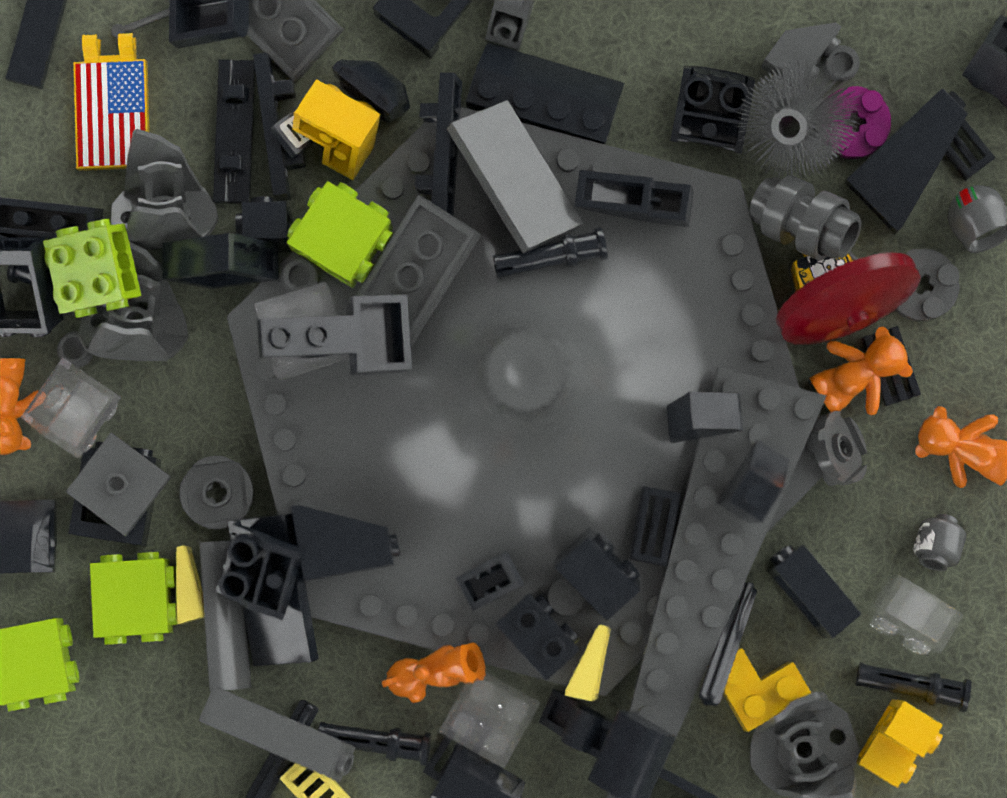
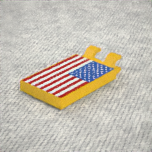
[73,33,149,171]

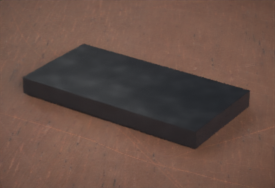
[228,513,319,666]

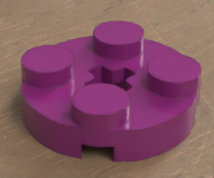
[818,86,891,159]

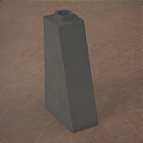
[198,686,356,782]

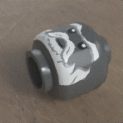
[913,514,967,571]

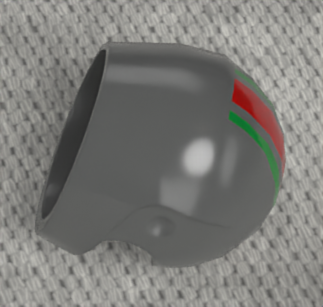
[948,185,1007,253]

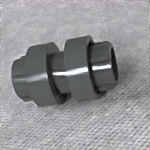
[750,175,861,261]

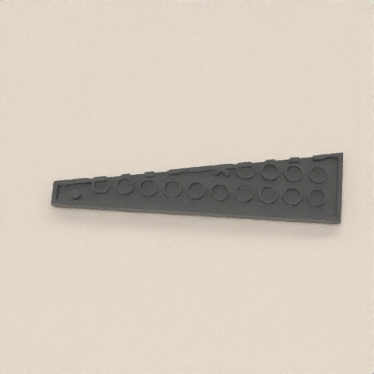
[606,367,826,798]

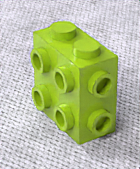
[287,181,394,288]
[43,219,142,318]
[90,552,177,645]
[0,618,79,712]

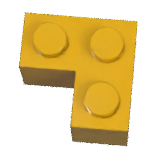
[292,79,380,180]
[707,648,811,732]
[856,699,943,788]

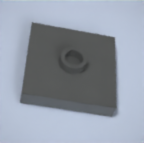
[66,433,171,537]

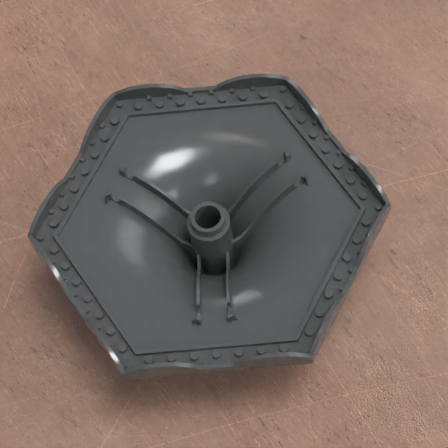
[227,107,822,696]

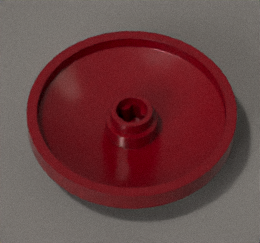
[776,253,920,345]

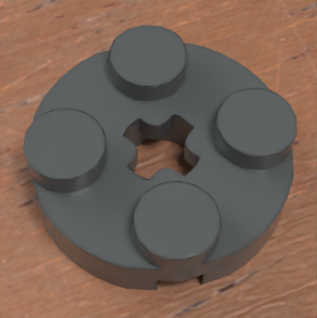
[895,249,960,322]
[806,411,867,486]
[179,456,254,530]

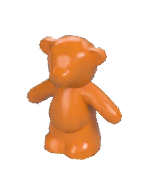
[809,326,913,415]
[0,358,45,455]
[915,406,1007,488]
[381,642,486,703]

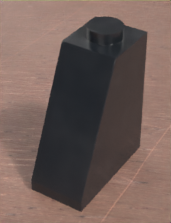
[717,440,789,523]
[291,505,400,582]

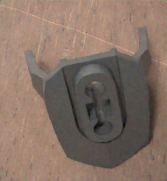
[111,129,219,250]
[78,242,188,361]
[750,692,860,798]

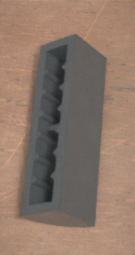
[200,541,252,692]

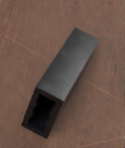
[845,88,968,234]

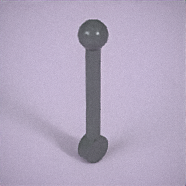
[111,5,170,39]

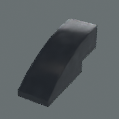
[574,170,694,227]

